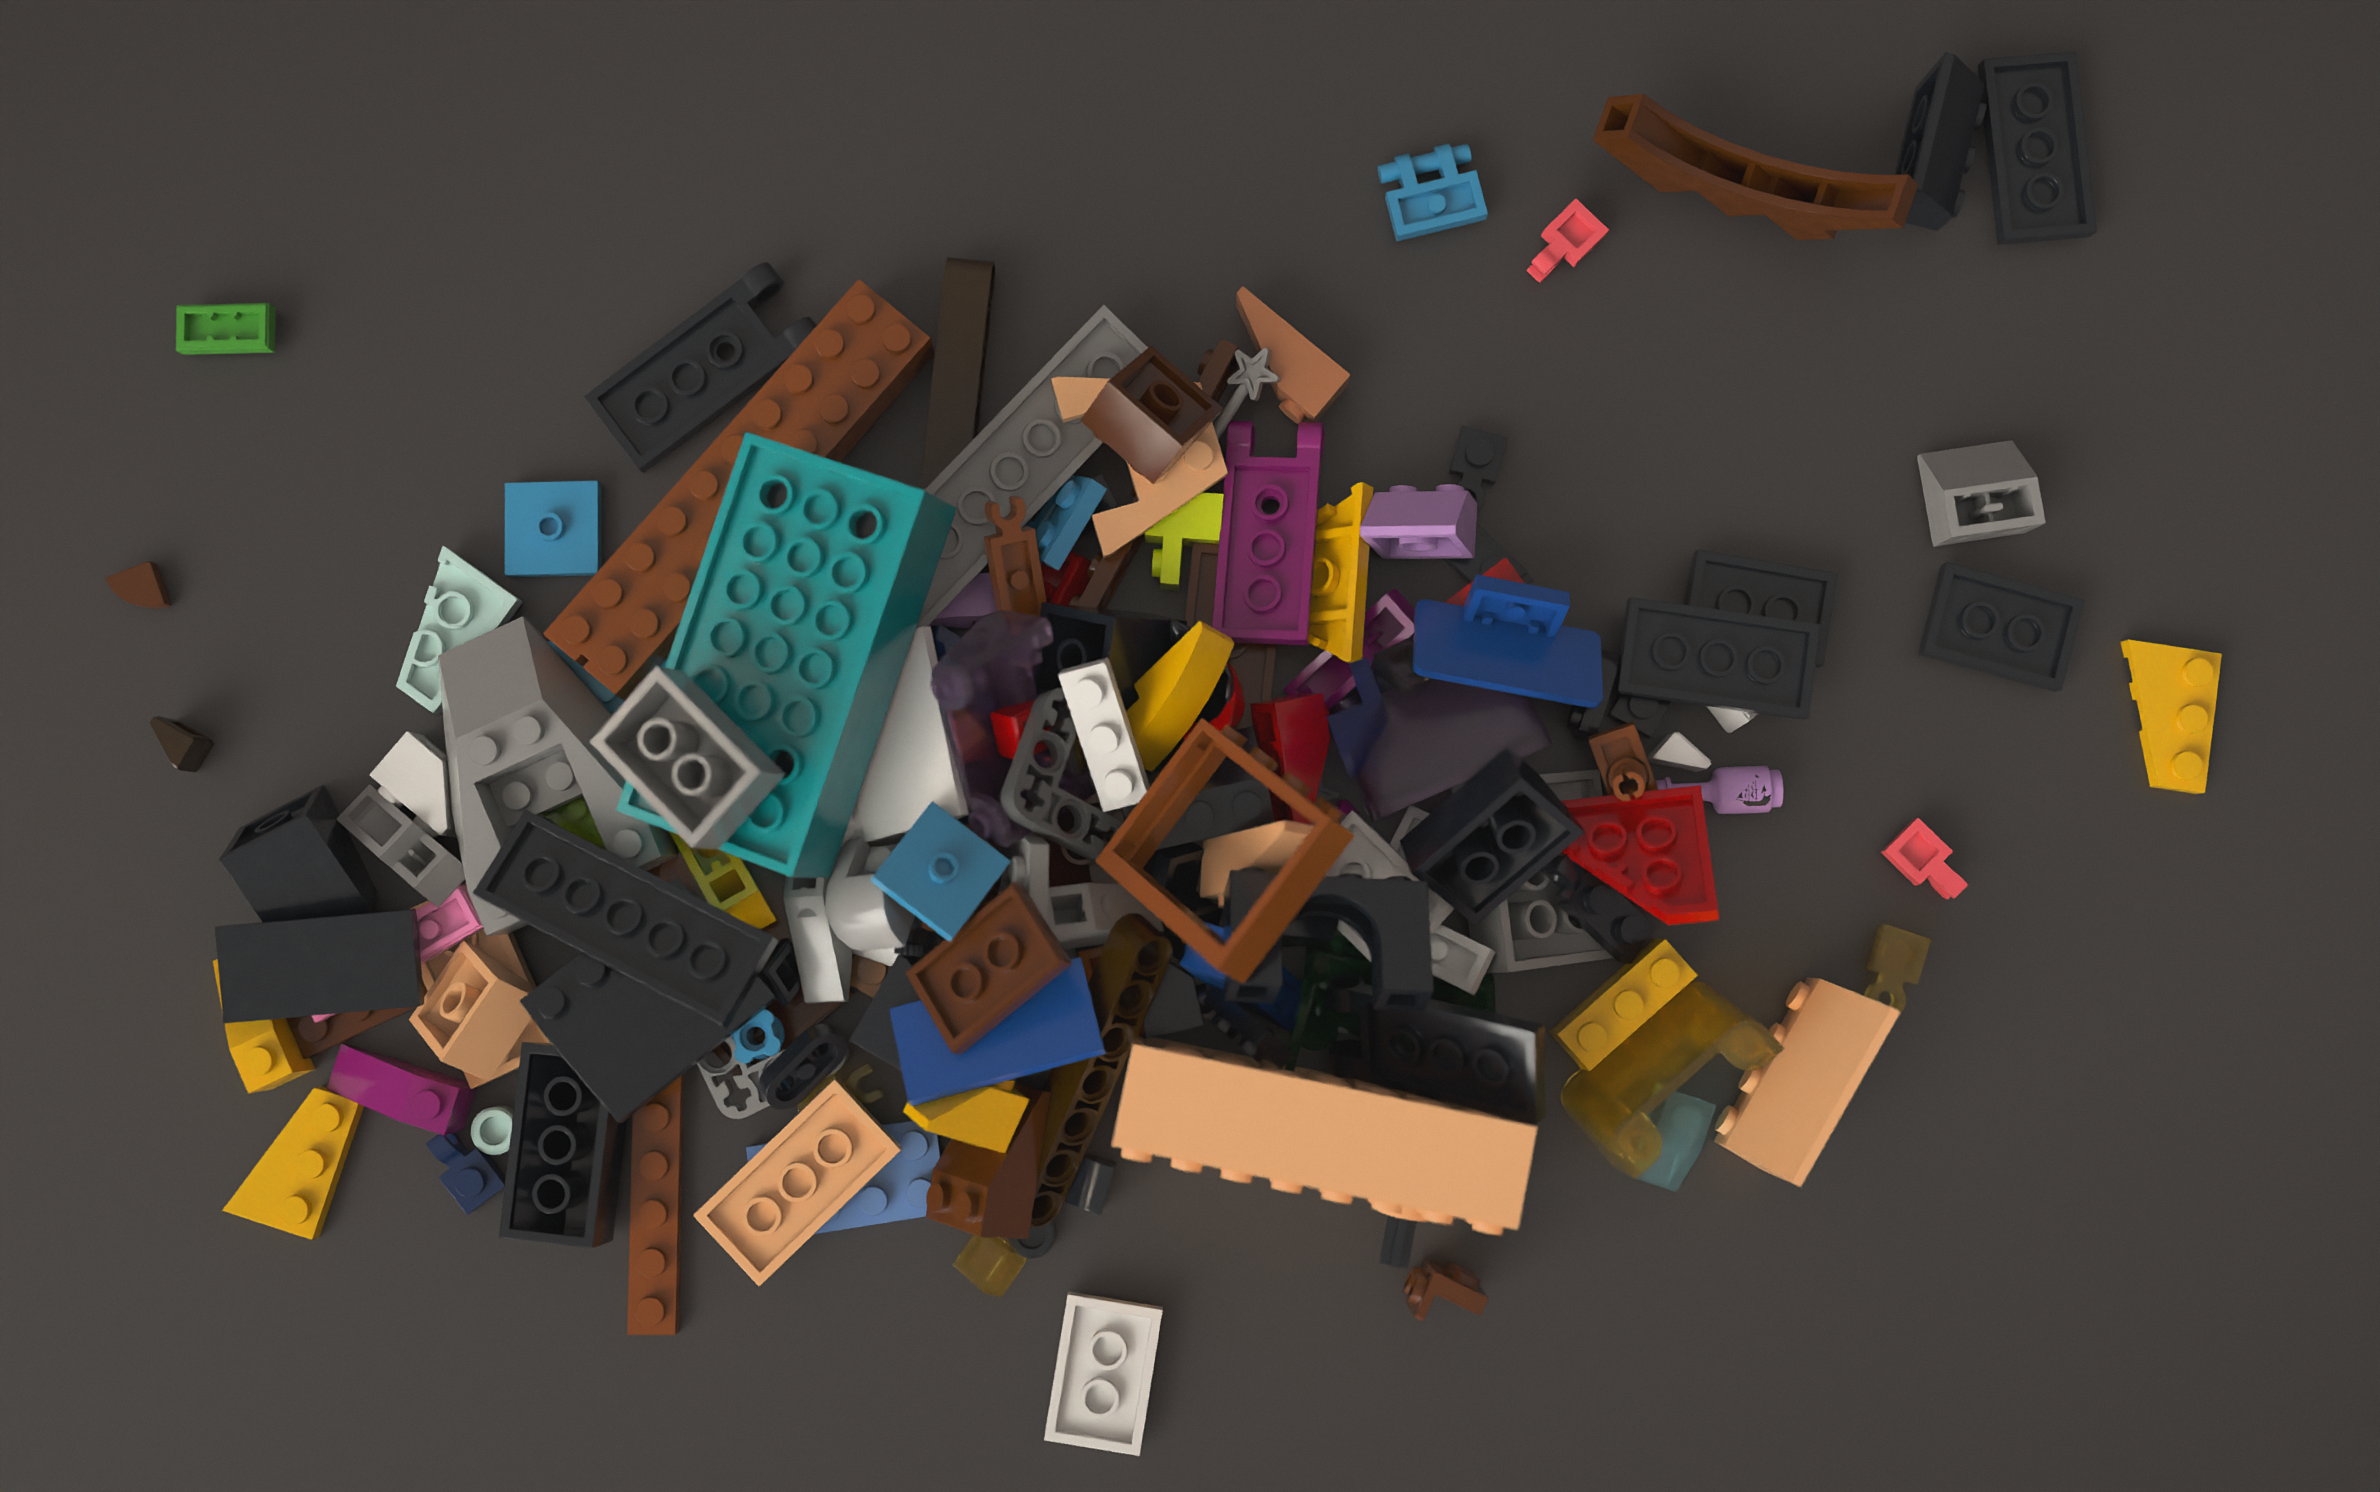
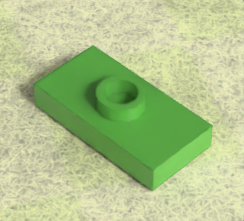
[176,303,276,355]

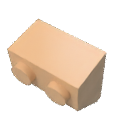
[409,940,534,1081]

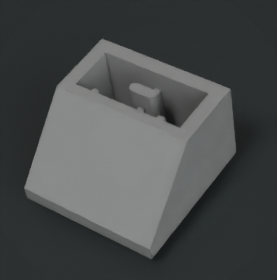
[1917,440,2046,547]

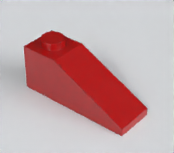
[1250,693,1330,825]

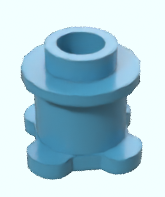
[732,1009,785,1064]

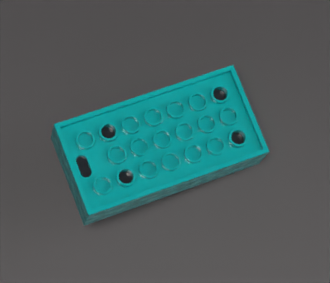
[616,432,957,878]

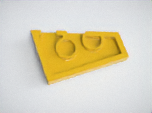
[2121,639,2222,794]

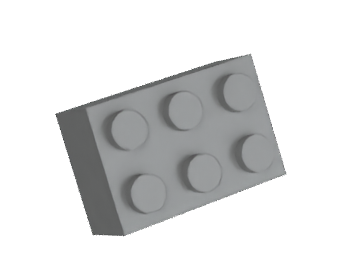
[590,666,785,849]

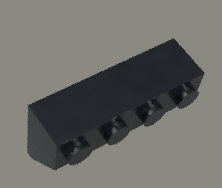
[498,1042,627,1249]

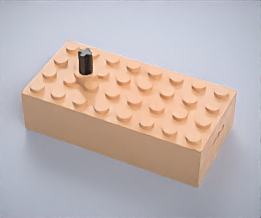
[1112,1034,1537,1269]

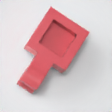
[1527,198,1609,283]
[1881,818,1968,900]

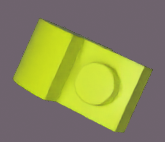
[1145,492,1224,591]

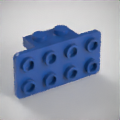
[1413,574,1603,708]

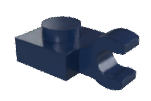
[426,1133,506,1215]

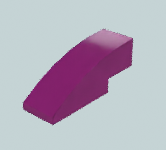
[1283,588,1415,711]

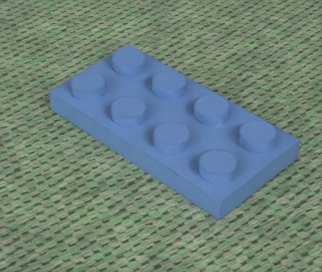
[746,1120,942,1234]

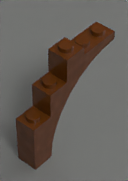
[1593,94,1918,240]

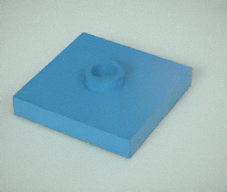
[505,481,602,578]
[870,801,1011,942]

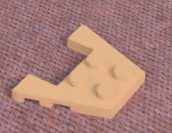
[1051,376,1228,558]

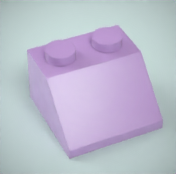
[1360,484,1477,559]

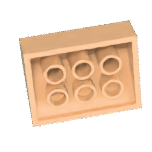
[1714,977,1900,1187]

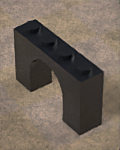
[1224,867,1433,1012]

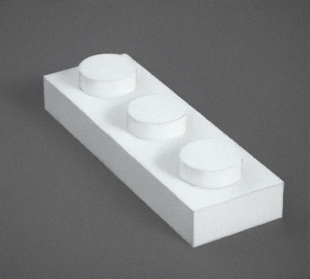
[1058,658,1150,812]

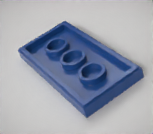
[889,957,1106,1106]

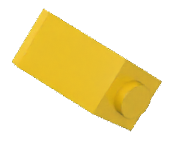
[903,1079,1029,1153]

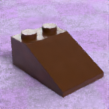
[926,1083,1051,1239]

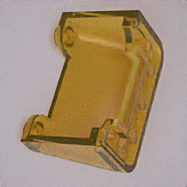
[1561,980,1784,1180]

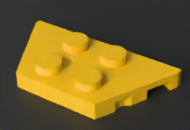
[1309,482,1374,666]

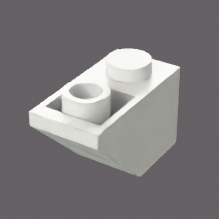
[369,731,457,838]

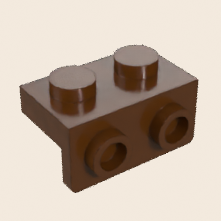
[1402,1258,1489,1321]

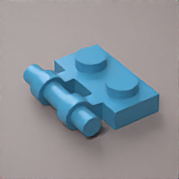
[1377,143,1488,242]
[1026,475,1107,571]

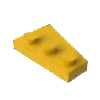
[222,1086,364,1240]

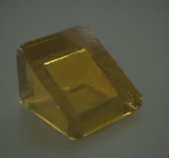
[953,1235,1027,1297]

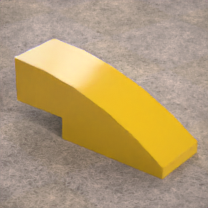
[1126,621,1234,772]

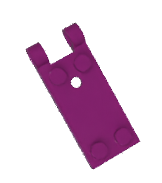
[1212,420,1325,645]

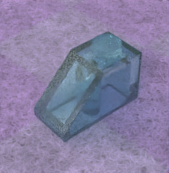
[1629,1085,1716,1192]

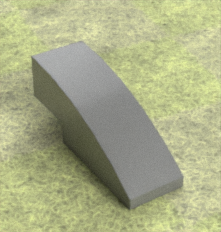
[336,784,465,908]

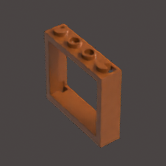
[1095,718,1355,984]

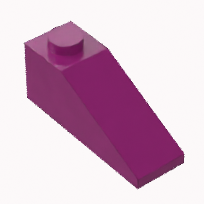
[326,1043,477,1135]

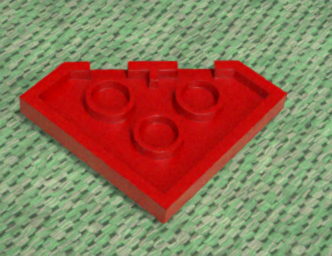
[1561,785,1719,925]

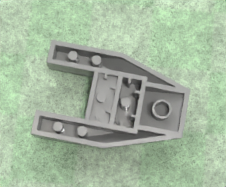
[438,616,678,936]

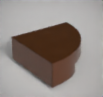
[105,561,172,609]

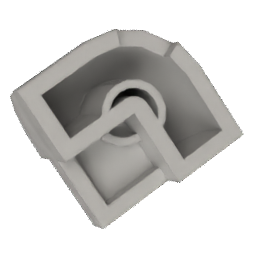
[825,837,915,951]

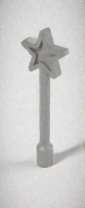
[1214,348,1281,440]

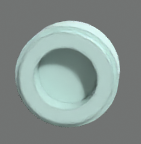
[471,1106,514,1155]

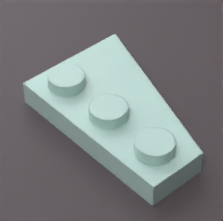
[396,546,523,715]

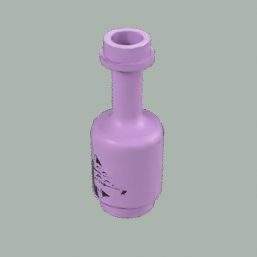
[1656,765,1784,815]

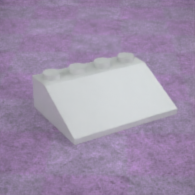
[838,626,969,854]

